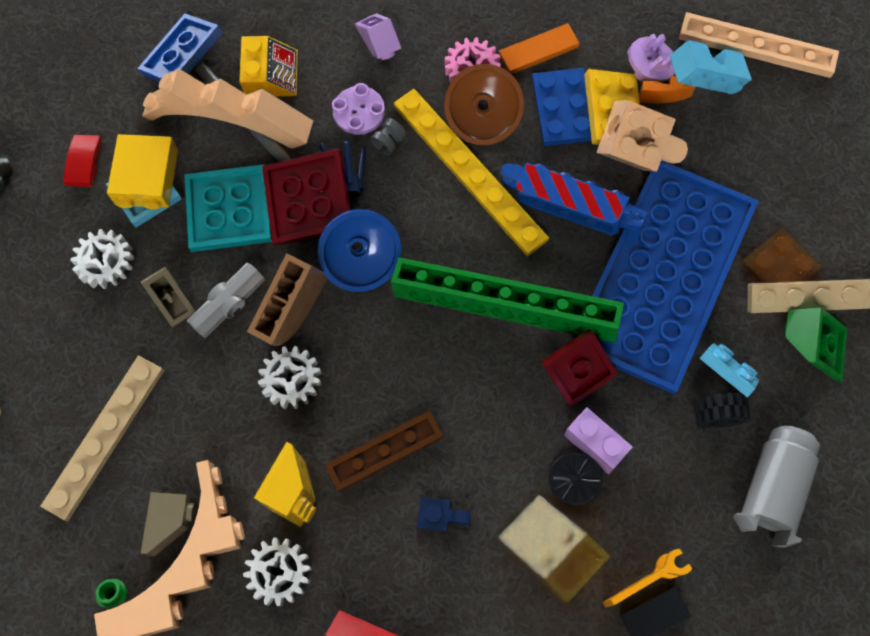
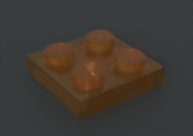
[741,228,822,283]

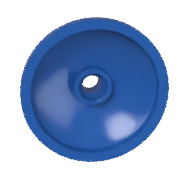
[317,209,401,292]

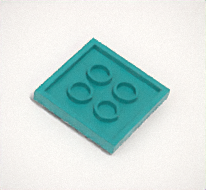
[184,165,272,252]

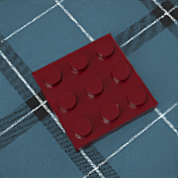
[262,149,351,246]

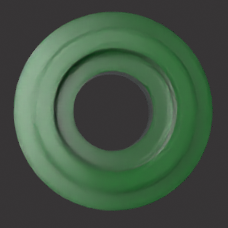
[96,579,127,610]

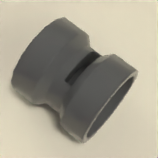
[370,118,407,156]

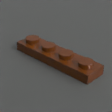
[325,411,443,492]

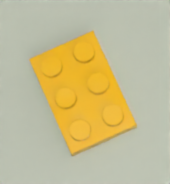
[584,69,640,145]

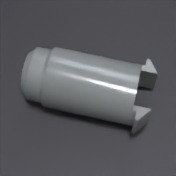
[733,426,820,548]

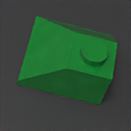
[784,307,848,382]

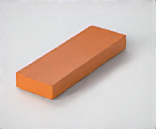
[499,23,579,75]

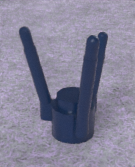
[320,141,366,197]

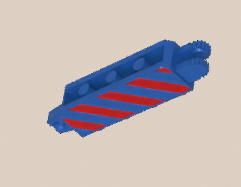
[501,162,647,236]

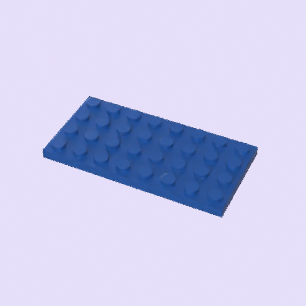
[572,160,759,395]

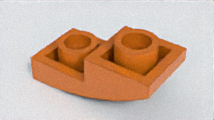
[639,75,695,104]

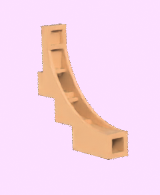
[142,69,313,148]
[94,460,245,636]

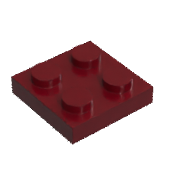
[541,329,618,407]

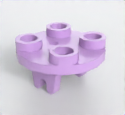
[627,34,675,83]
[332,83,385,135]

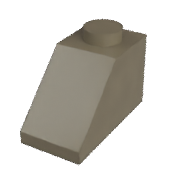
[140,492,196,557]

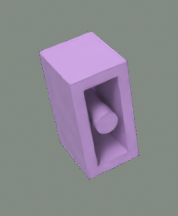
[564,407,633,475]

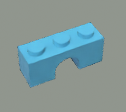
[670,40,752,94]

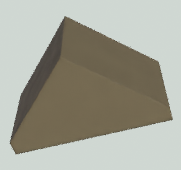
[141,267,195,327]

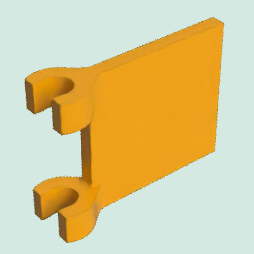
[602,549,692,608]

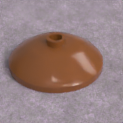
[444,64,524,145]

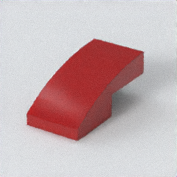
[63,135,102,187]

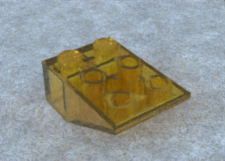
[498,495,610,604]

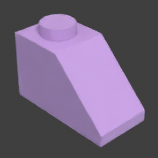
[354,13,401,60]

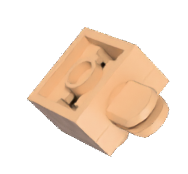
[597,100,688,172]

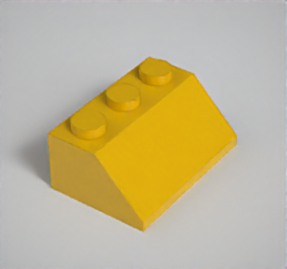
[254,442,316,527]

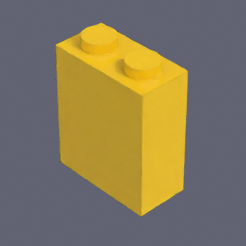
[107,134,178,210]

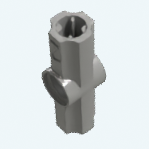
[186,263,265,338]

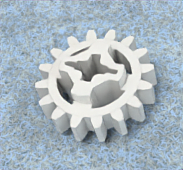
[71,229,134,289]
[258,346,322,409]
[243,538,312,606]

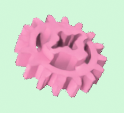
[445,37,501,83]

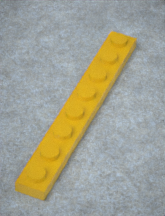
[394,89,549,257]

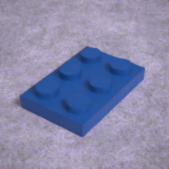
[137,13,223,82]
[532,68,592,146]

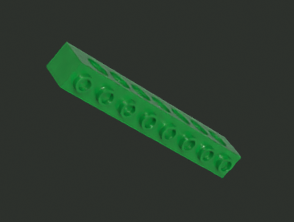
[391,257,624,343]

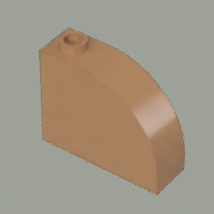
[247,253,328,346]

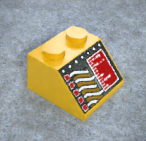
[240,36,298,97]

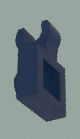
[417,497,471,532]

